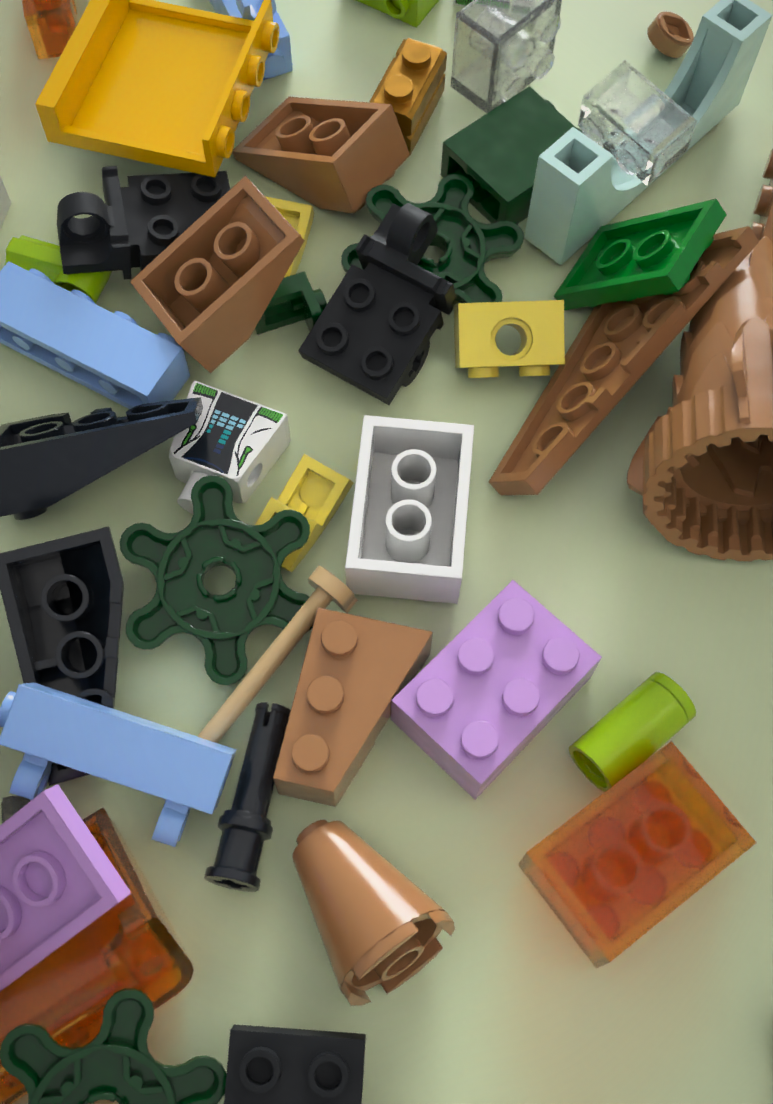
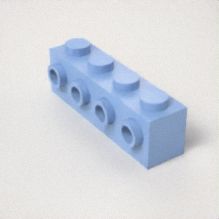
[0,261,190,409]

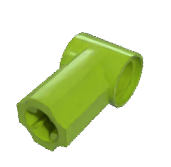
[4,235,113,304]

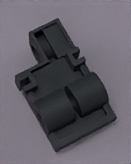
[57,166,230,280]
[298,203,456,405]
[224,1024,366,1104]

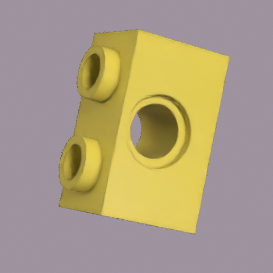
[454,300,565,378]

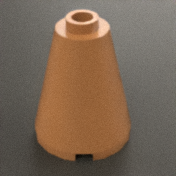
[292,820,455,1006]

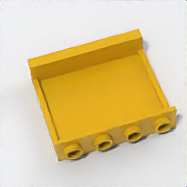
[35,0,279,177]

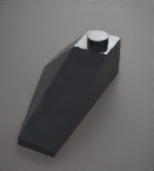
[0,397,203,520]
[0,526,124,786]

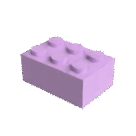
[391,580,602,800]

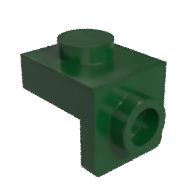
[255,271,327,335]

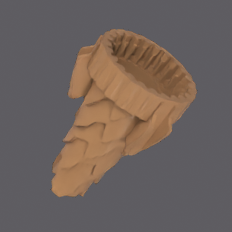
[627,236,773,561]

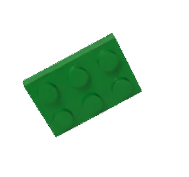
[554,199,727,310]

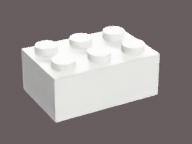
[345,415,474,604]

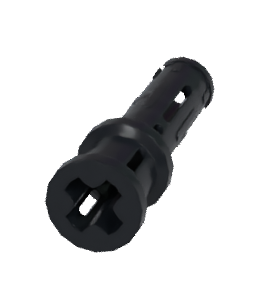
[204,702,291,892]

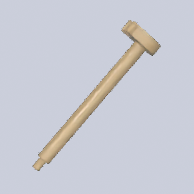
[198,566,358,743]

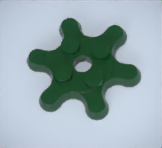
[341,174,524,303]
[120,475,313,685]
[0,988,226,1104]

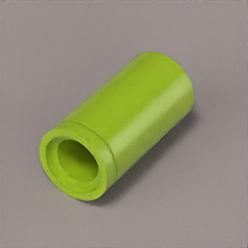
[569,672,696,793]

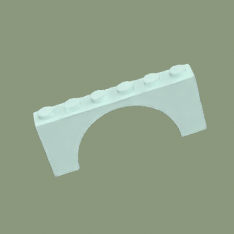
[524,0,773,265]

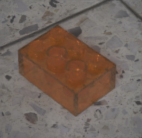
[518,741,756,969]

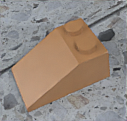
[232,97,410,214]
[130,176,305,373]

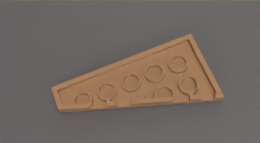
[489,226,759,496]

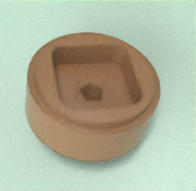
[647,11,694,58]

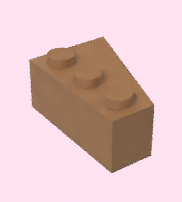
[273,607,433,807]

